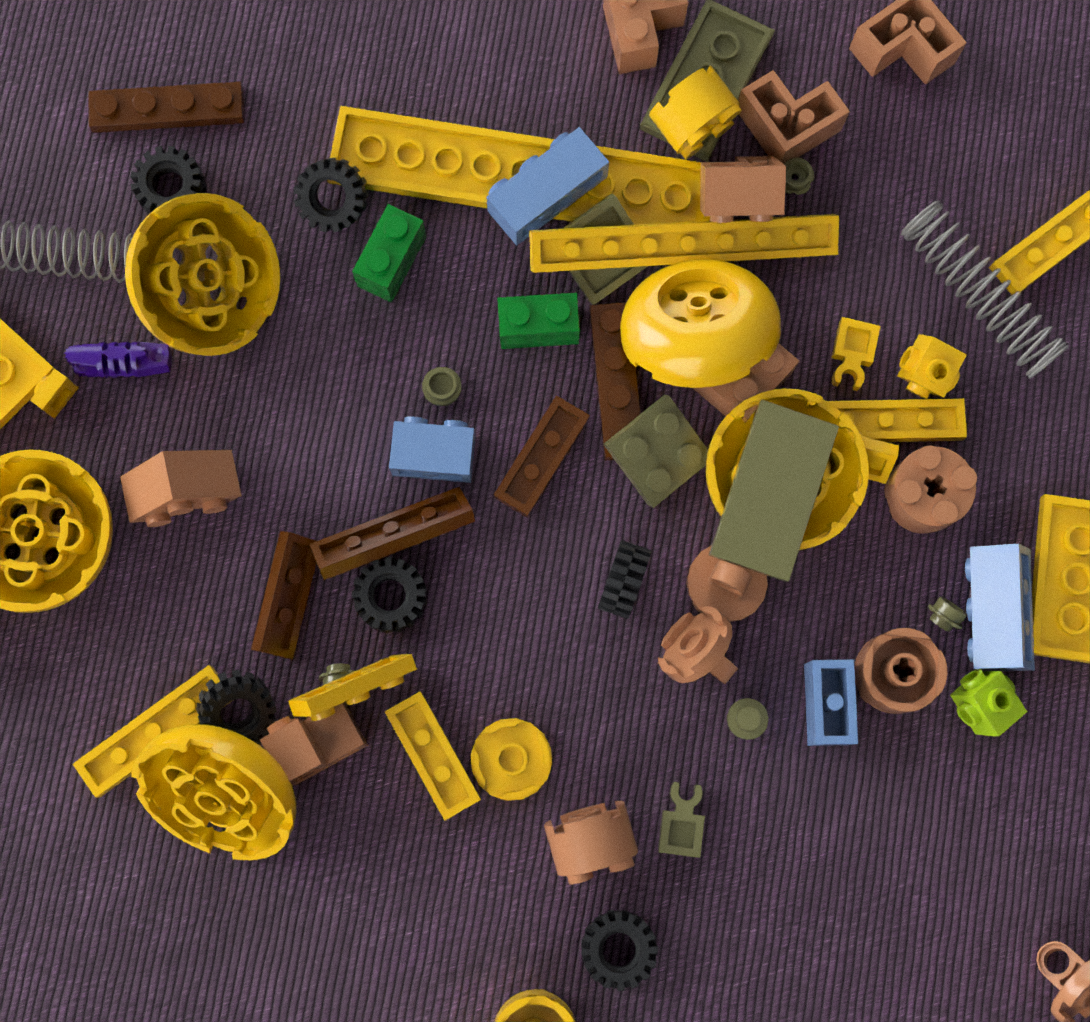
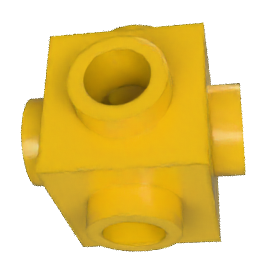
[897,334,967,399]

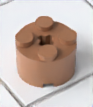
[884,446,977,534]
[854,628,947,714]
[544,801,639,884]

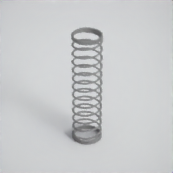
[901,200,1069,379]
[0,220,133,283]

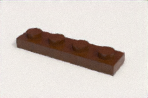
[88,81,245,133]
[589,302,641,461]
[309,487,475,580]

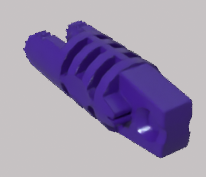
[64,341,172,378]

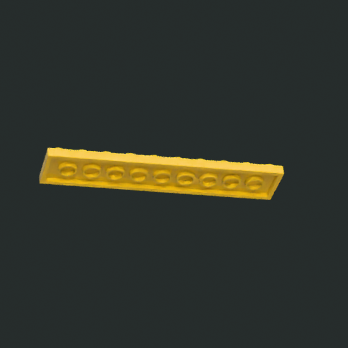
[327,106,710,225]

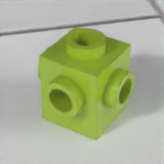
[950,669,1027,737]

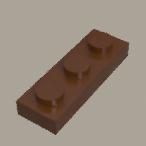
[494,395,590,518]
[251,531,316,660]

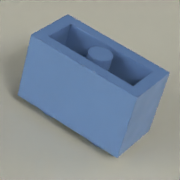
[389,417,476,483]
[804,660,858,746]

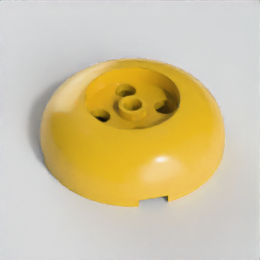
[125,193,280,356]
[620,259,781,388]
[706,388,869,550]
[0,450,113,613]
[131,724,297,860]

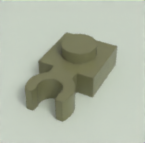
[658,782,705,858]

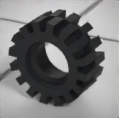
[130,146,207,215]
[293,158,369,232]
[597,540,652,619]
[352,557,427,633]
[196,670,277,745]
[581,910,658,991]

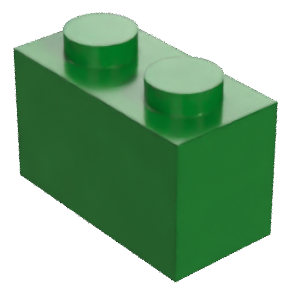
[352,204,427,303]
[497,293,580,349]

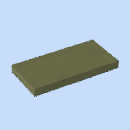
[640,0,775,162]
[709,400,839,582]

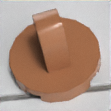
[686,545,768,623]
[658,606,738,684]
[1036,941,1090,1022]

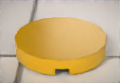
[471,718,552,801]

